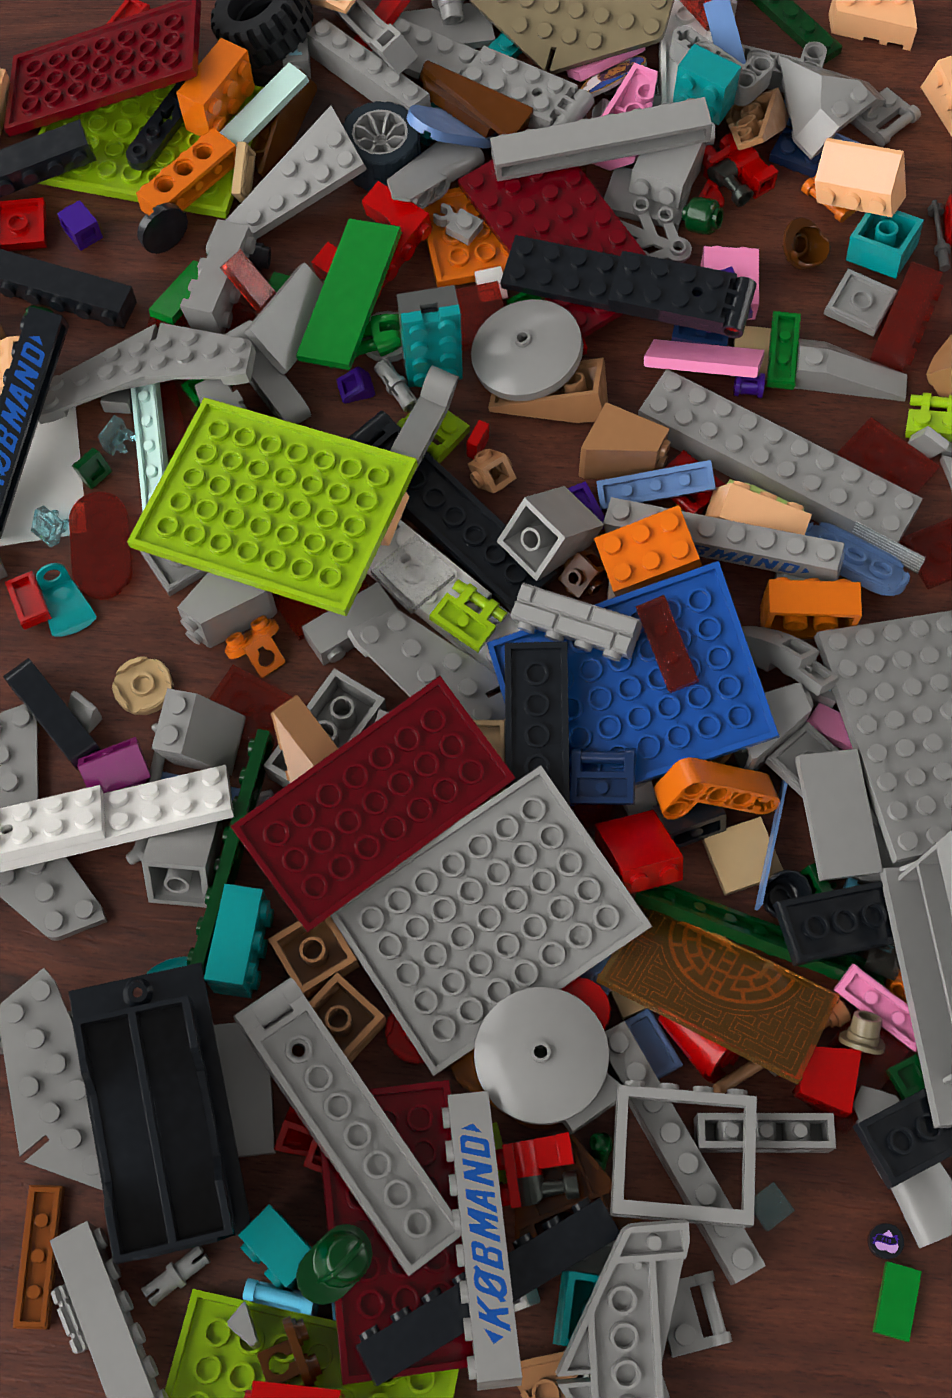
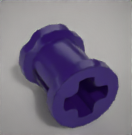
[733,373,765,399]

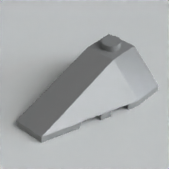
[794,339,907,402]

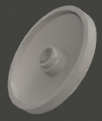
[471,299,583,401]
[474,987,609,1125]

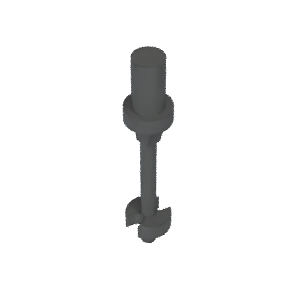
[927,200,951,272]

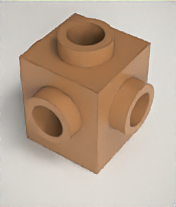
[468,449,517,494]

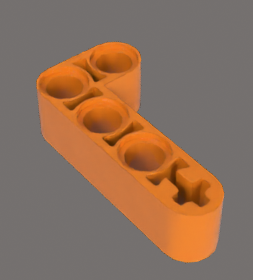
[654,757,780,820]

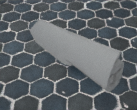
[387,141,485,209]
[853,1086,952,1248]

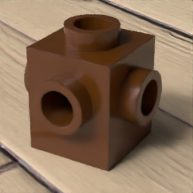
[558,549,607,598]

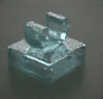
[98,415,136,456]
[31,505,70,547]

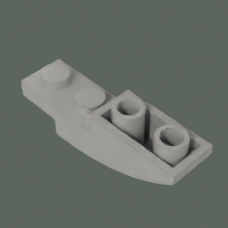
[742,626,840,696]

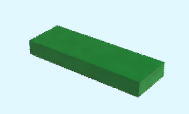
[149,260,199,325]
[766,311,801,390]

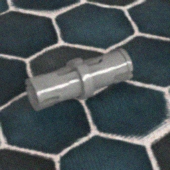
[374,358,418,412]
[141,1246,211,1307]

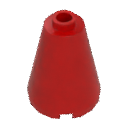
[657,1008,743,1084]

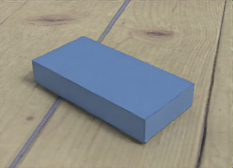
[625,1008,683,1080]

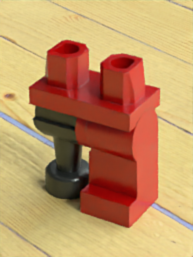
[702,133,779,207]
[495,1132,580,1208]

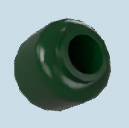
[681,197,724,235]

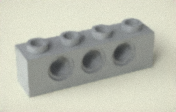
[693,1113,836,1153]

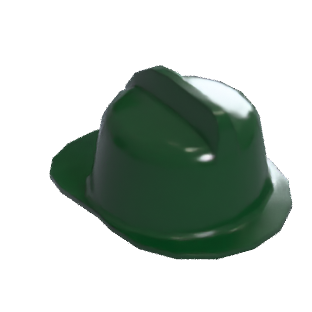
[296,1224,373,1305]

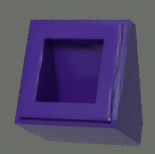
[336,366,376,404]

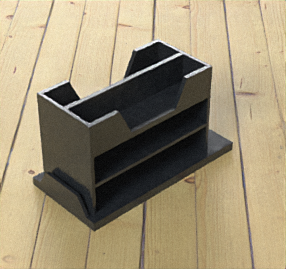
[68,962,251,1264]

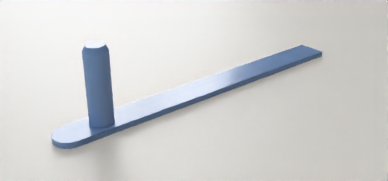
[754,779,788,911]

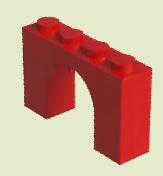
[311,181,433,299]

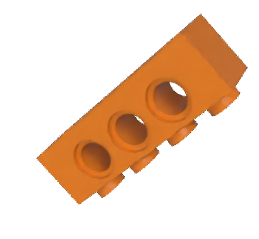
[136,128,236,215]

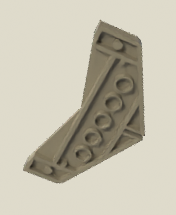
[469,0,674,75]

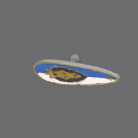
[580,55,647,97]

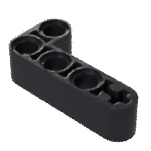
[3,658,101,770]

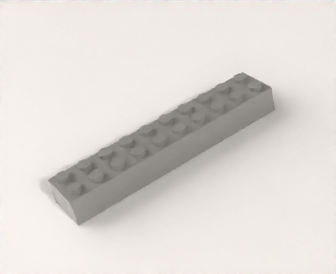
[638,369,923,544]

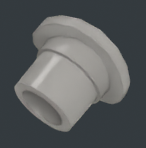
[431,0,465,25]

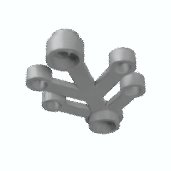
[620,197,692,263]

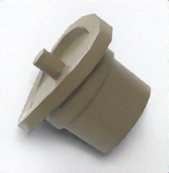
[838,1010,885,1055]

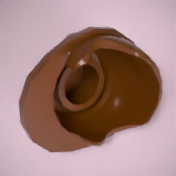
[782,217,831,270]

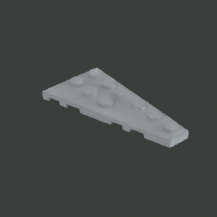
[225,106,367,239]

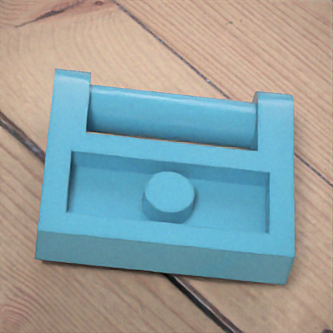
[243,1278,319,1317]

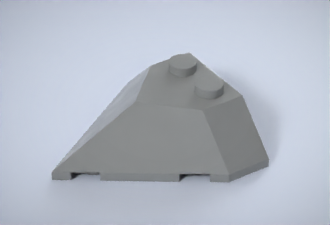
[777,55,886,159]

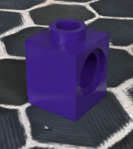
[57,200,103,251]

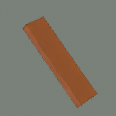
[13,1185,65,1329]

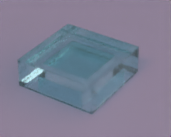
[754,1182,795,1232]

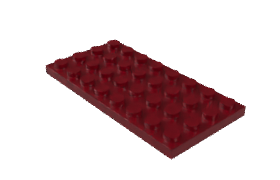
[4,0,201,137]
[458,159,647,339]
[230,676,515,933]
[320,1080,474,1385]

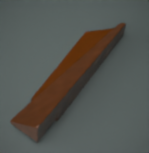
[418,60,533,138]
[251,69,317,178]

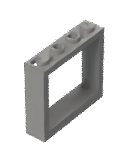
[610,1080,757,1228]

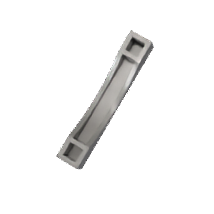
[332,0,418,75]

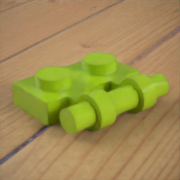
[905,392,952,442]
[429,579,508,653]

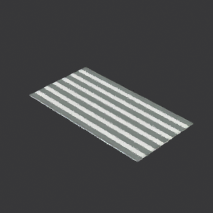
[852,521,925,574]

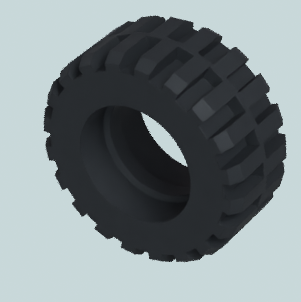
[211,0,313,69]

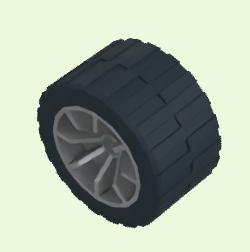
[342,101,421,191]

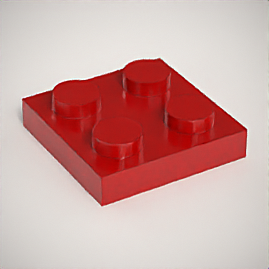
[0,197,47,251]

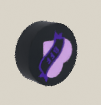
[867,1223,904,1260]

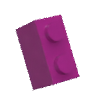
[78,737,151,793]

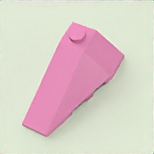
[592,63,658,171]

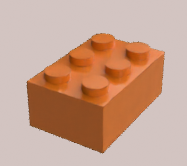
[177,38,255,137]
[594,505,702,597]
[760,577,862,639]

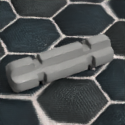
[51,1284,89,1354]

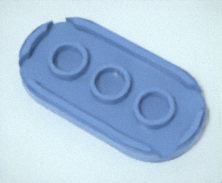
[406,105,498,148]
[805,522,910,596]

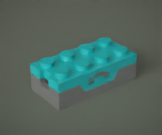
[397,285,463,387]

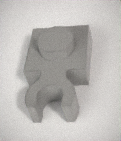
[433,203,483,246]

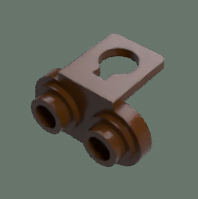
[257,1316,322,1387]

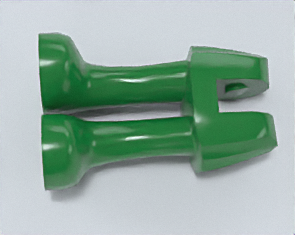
[330,314,402,369]

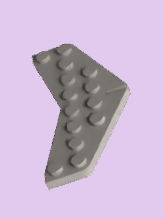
[39,323,256,424]
[347,610,505,720]
[0,704,107,941]
[0,968,103,1190]
[555,1219,690,1398]

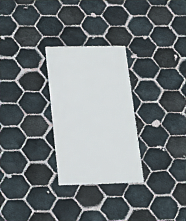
[0,406,87,546]

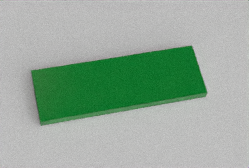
[296,219,402,370]

